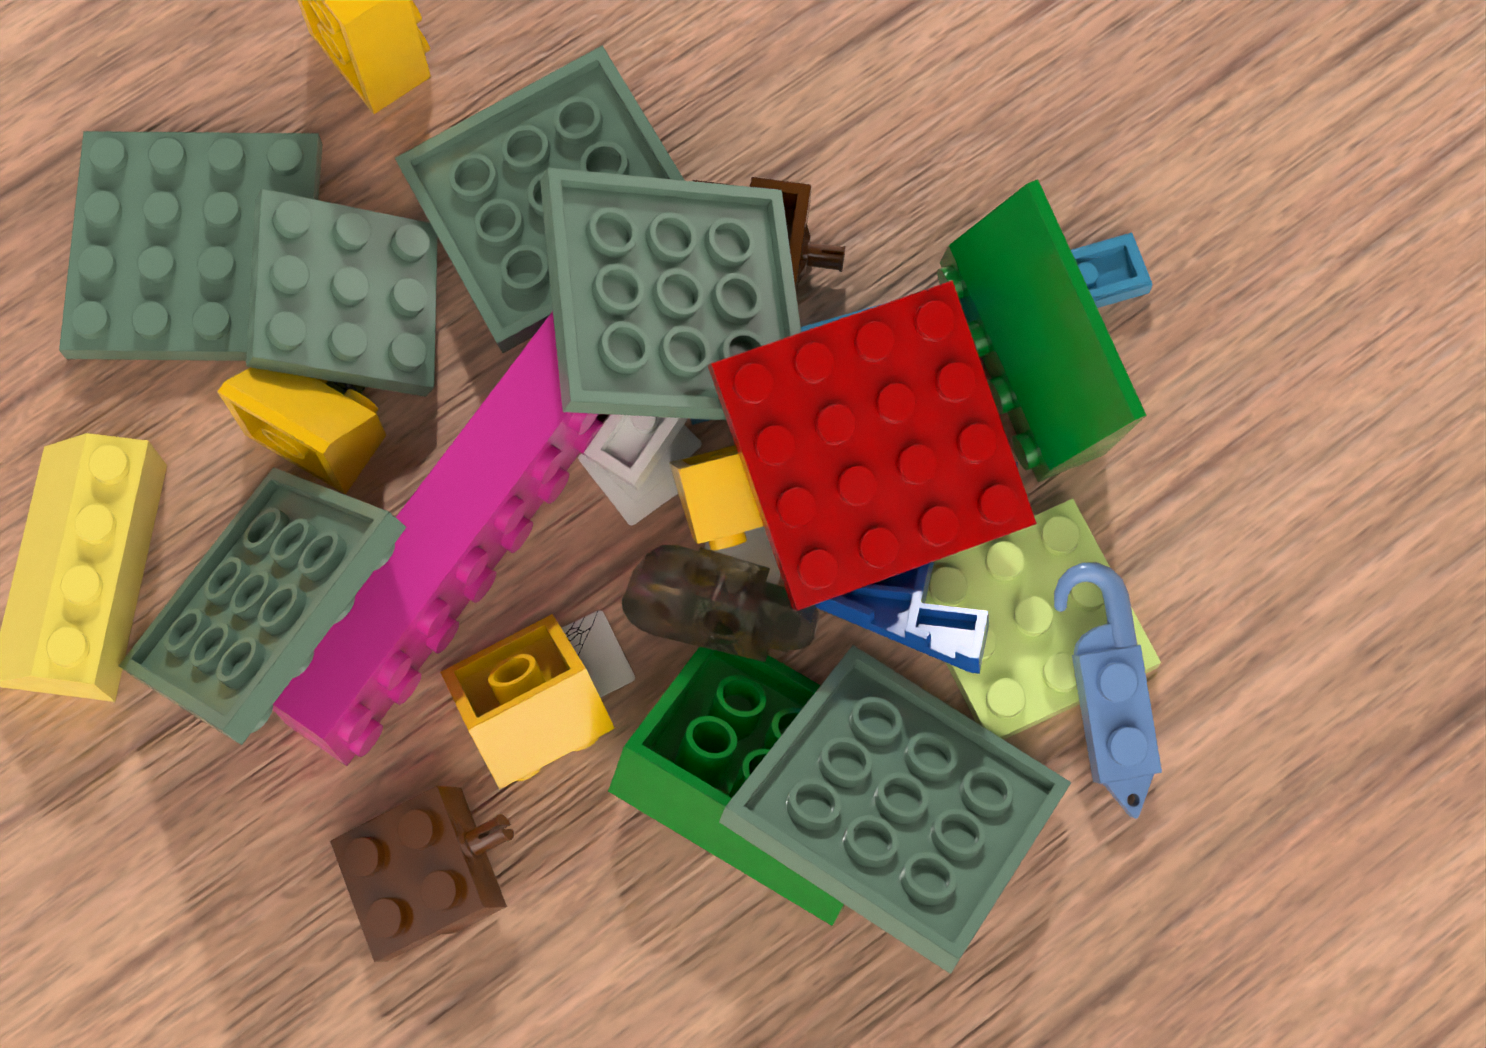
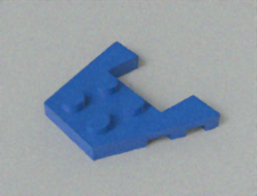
[812,462,1018,674]

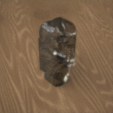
[622,545,819,662]

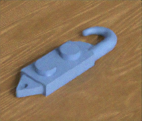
[1054,562,1162,819]

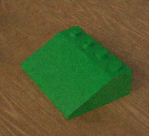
[937,179,1147,482]
[608,625,845,926]

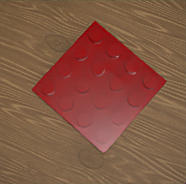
[708,280,1037,611]

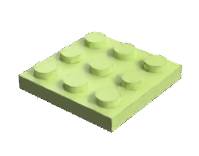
[925,499,1161,740]

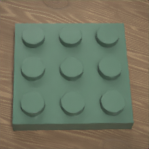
[246,189,438,397]

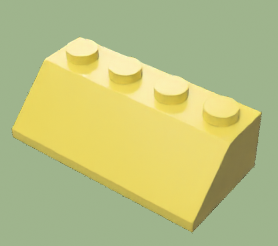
[0,433,167,702]

